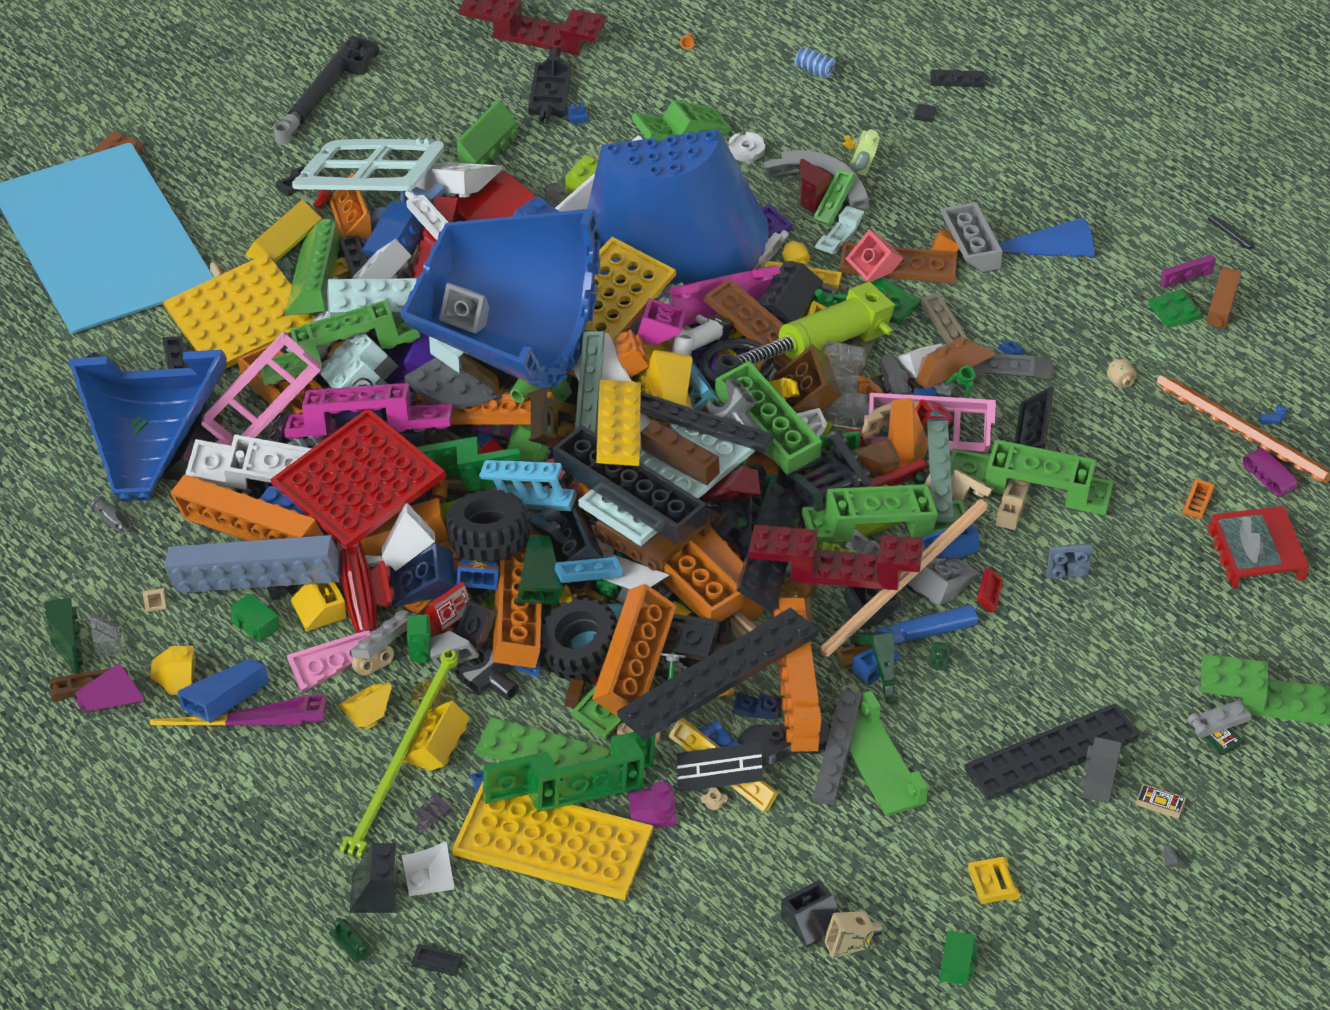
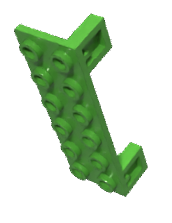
[831,691,928,816]

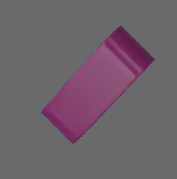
[1243,448,1297,497]

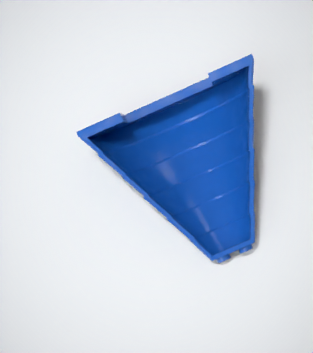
[69,350,227,502]

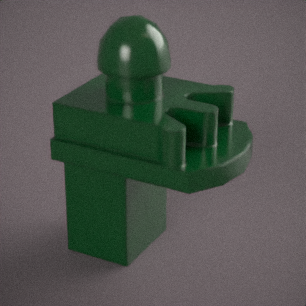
[928,641,951,670]

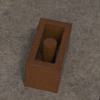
[565,678,584,708]

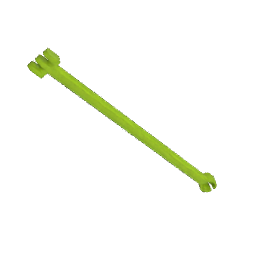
[340,649,458,858]

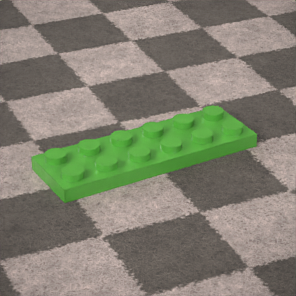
[476,717,610,769]

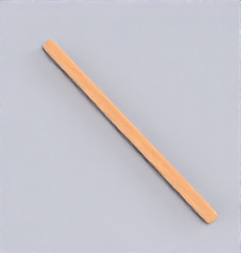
[820,499,988,657]

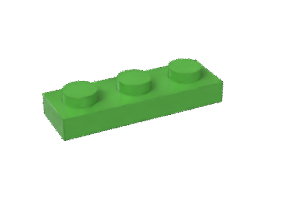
[813,168,856,226]

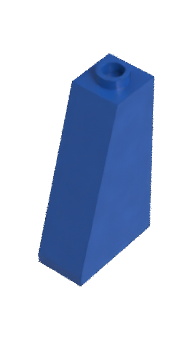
[177,659,269,723]

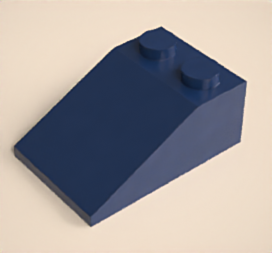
[390,543,456,607]

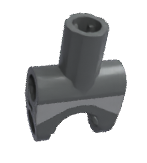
[707,378,760,430]

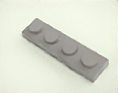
[351,610,417,658]

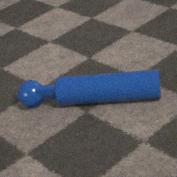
[875,605,978,644]

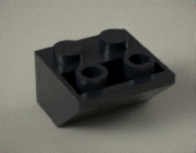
[780,879,840,948]

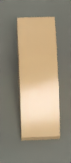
[995,478,1031,530]

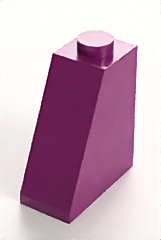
[74,663,144,713]

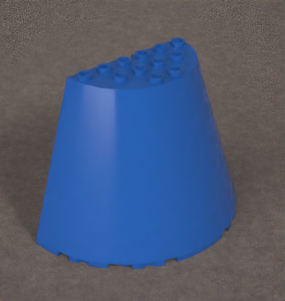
[587,129,769,291]
[401,209,600,389]

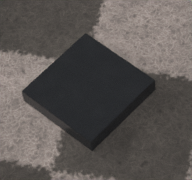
[456,600,497,652]

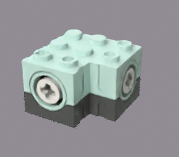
[319,333,398,388]

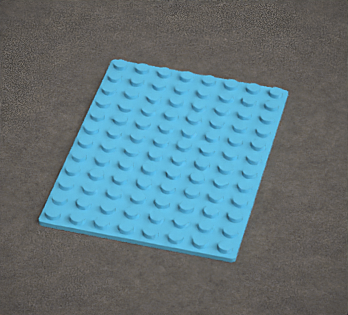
[0,143,214,333]

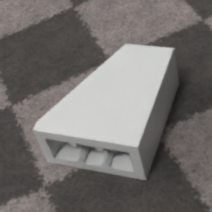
[381,503,435,571]

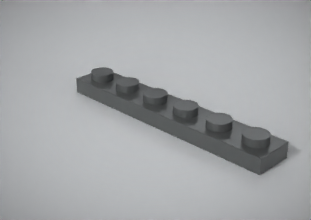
[813,690,863,805]

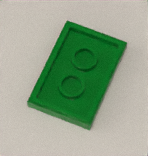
[870,277,921,325]

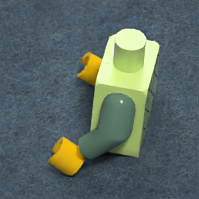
[842,129,880,176]

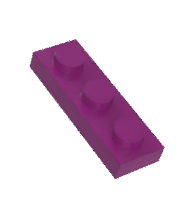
[1160,254,1216,288]

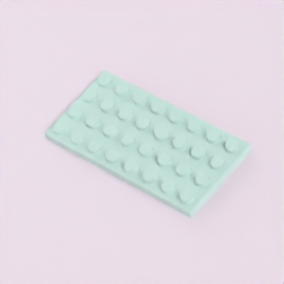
[578,424,754,546]

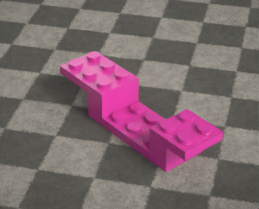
[285,383,453,439]

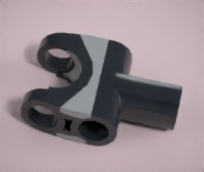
[453,645,519,700]

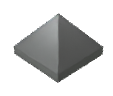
[1164,844,1188,869]

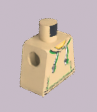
[824,911,882,959]

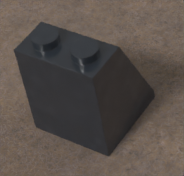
[350,843,398,913]

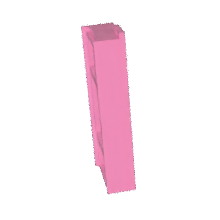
[201,331,321,446]
[863,393,996,453]

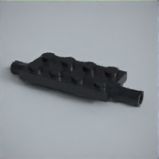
[528,46,572,124]

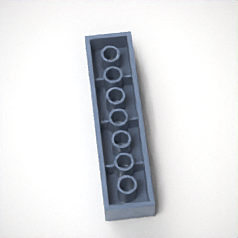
[164,535,341,593]

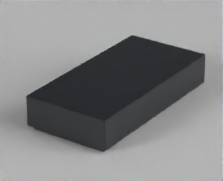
[411,944,463,977]

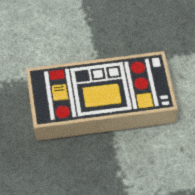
[1136,784,1186,819]

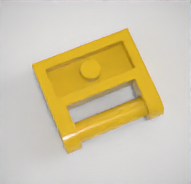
[968,857,1021,904]

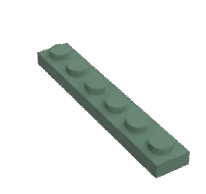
[575,331,605,434]
[927,420,953,522]

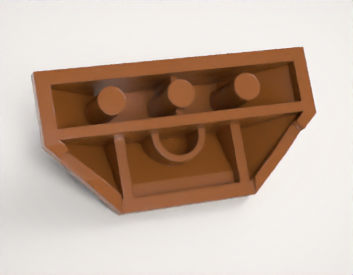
[917,337,995,389]

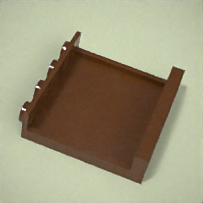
[596,516,710,573]

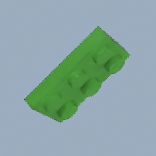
[571,684,623,740]

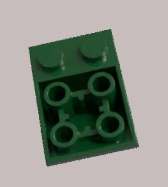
[45,598,83,674]

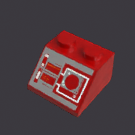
[424,582,470,637]

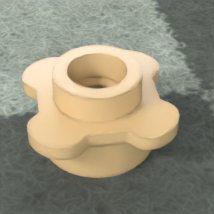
[701,788,728,810]

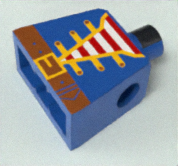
[456,557,498,590]

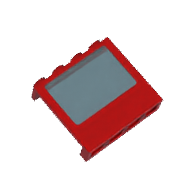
[1208,506,1309,589]

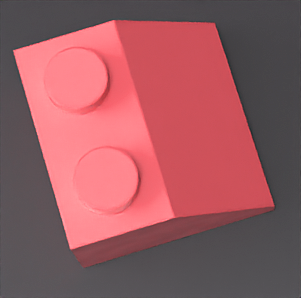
[846,229,903,282]

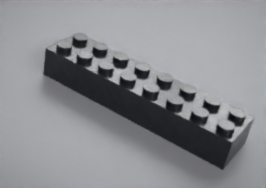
[553,425,707,546]

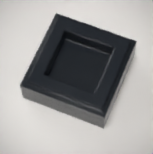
[914,103,936,123]

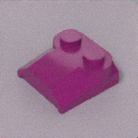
[628,781,676,828]

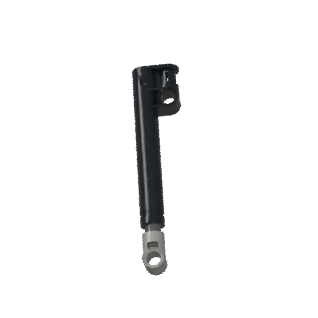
[274,36,380,145]

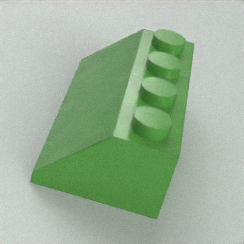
[457,100,518,164]

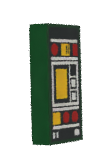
[1204,723,1241,755]

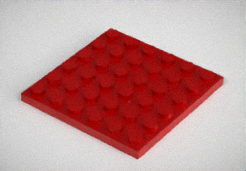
[270,408,446,550]

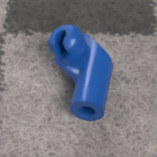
[1260,405,1287,424]

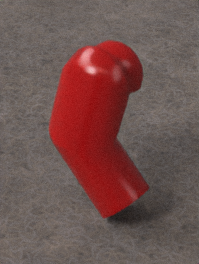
[313,190,332,210]

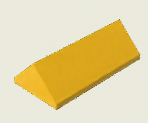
[246,200,322,263]

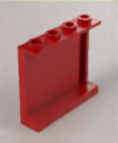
[453,170,536,221]

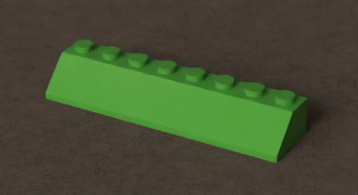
[285,219,341,316]

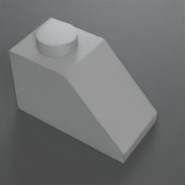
[430,631,479,667]

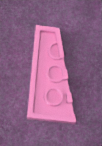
[287,630,371,693]

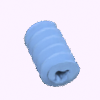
[795,47,836,78]

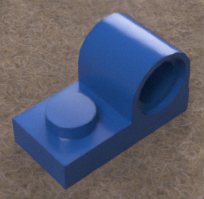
[852,648,900,685]

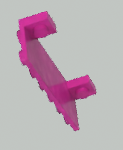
[669,266,780,326]

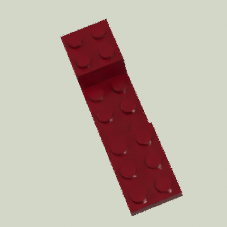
[459,0,606,55]
[749,525,924,590]

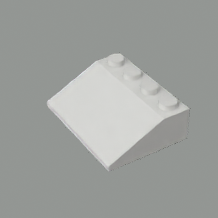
[409,162,503,197]

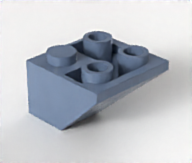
[1046,544,1093,579]

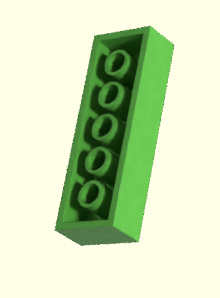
[715,361,822,475]

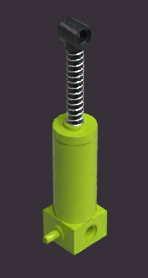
[714,282,895,378]

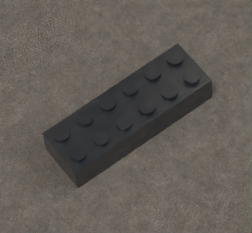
[543,478,604,586]

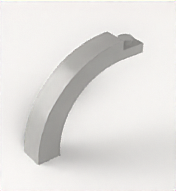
[764,150,870,210]

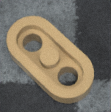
[352,645,394,675]

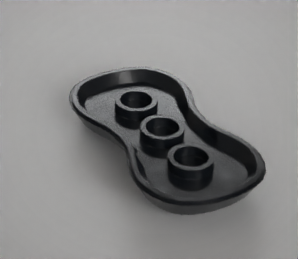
[738,717,831,766]

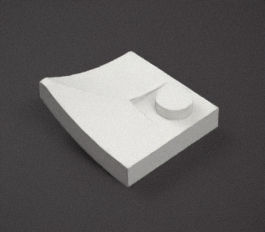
[402,842,454,896]

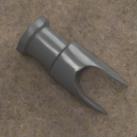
[90,496,132,531]

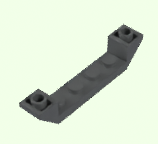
[972,353,1053,380]

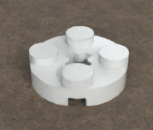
[729,132,765,164]

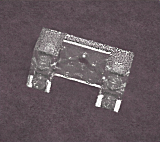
[822,341,868,429]

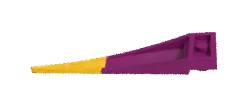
[150,695,327,726]

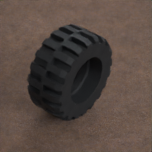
[446,489,529,563]
[540,598,618,682]

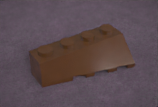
[640,420,720,486]

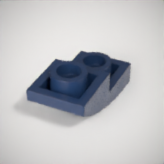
[732,692,781,719]

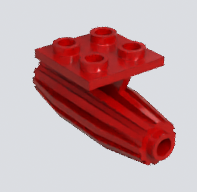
[341,546,394,633]

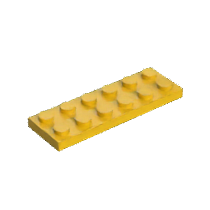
[596,379,641,466]

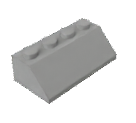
[940,202,1002,272]

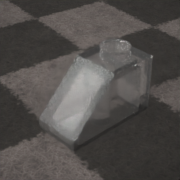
[90,614,126,658]

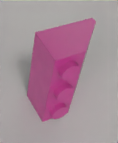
[637,298,687,345]

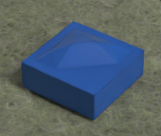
[998,340,1026,355]

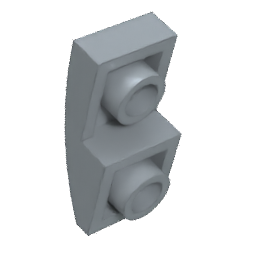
[1240,517,1264,563]

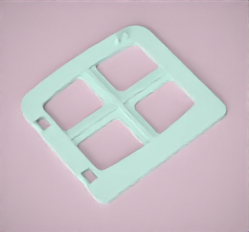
[292,137,444,191]

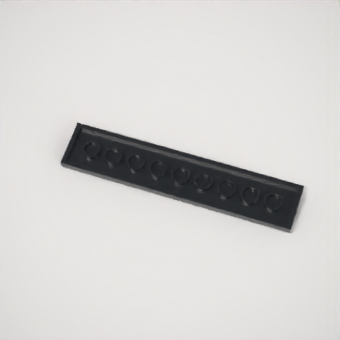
[617,607,818,741]

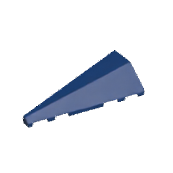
[998,217,1095,258]

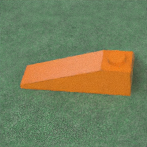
[886,398,928,471]

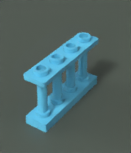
[479,460,577,511]

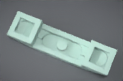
[815,206,864,254]

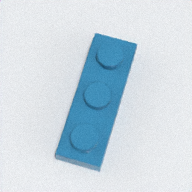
[555,557,623,583]

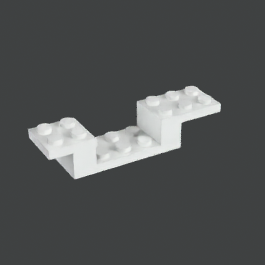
[185,435,311,490]

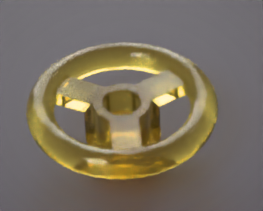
[411,679,454,709]

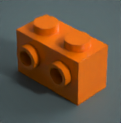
[613,329,649,377]

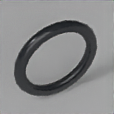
[699,338,775,385]

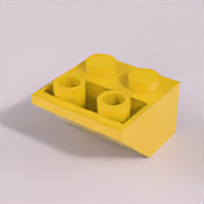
[291,582,346,632]

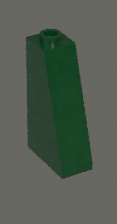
[516,535,563,604]

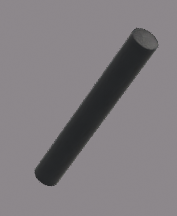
[1208,214,1254,250]

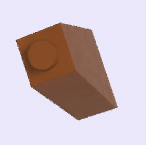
[1207,267,1241,329]

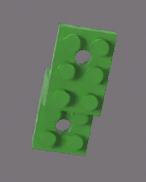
[632,100,731,141]

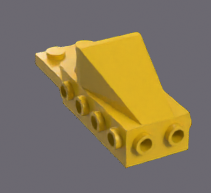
[634,334,692,425]

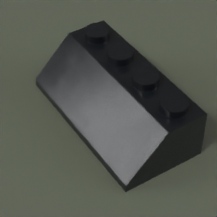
[758,261,823,325]
[162,404,224,481]

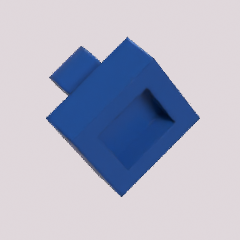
[566,102,589,124]

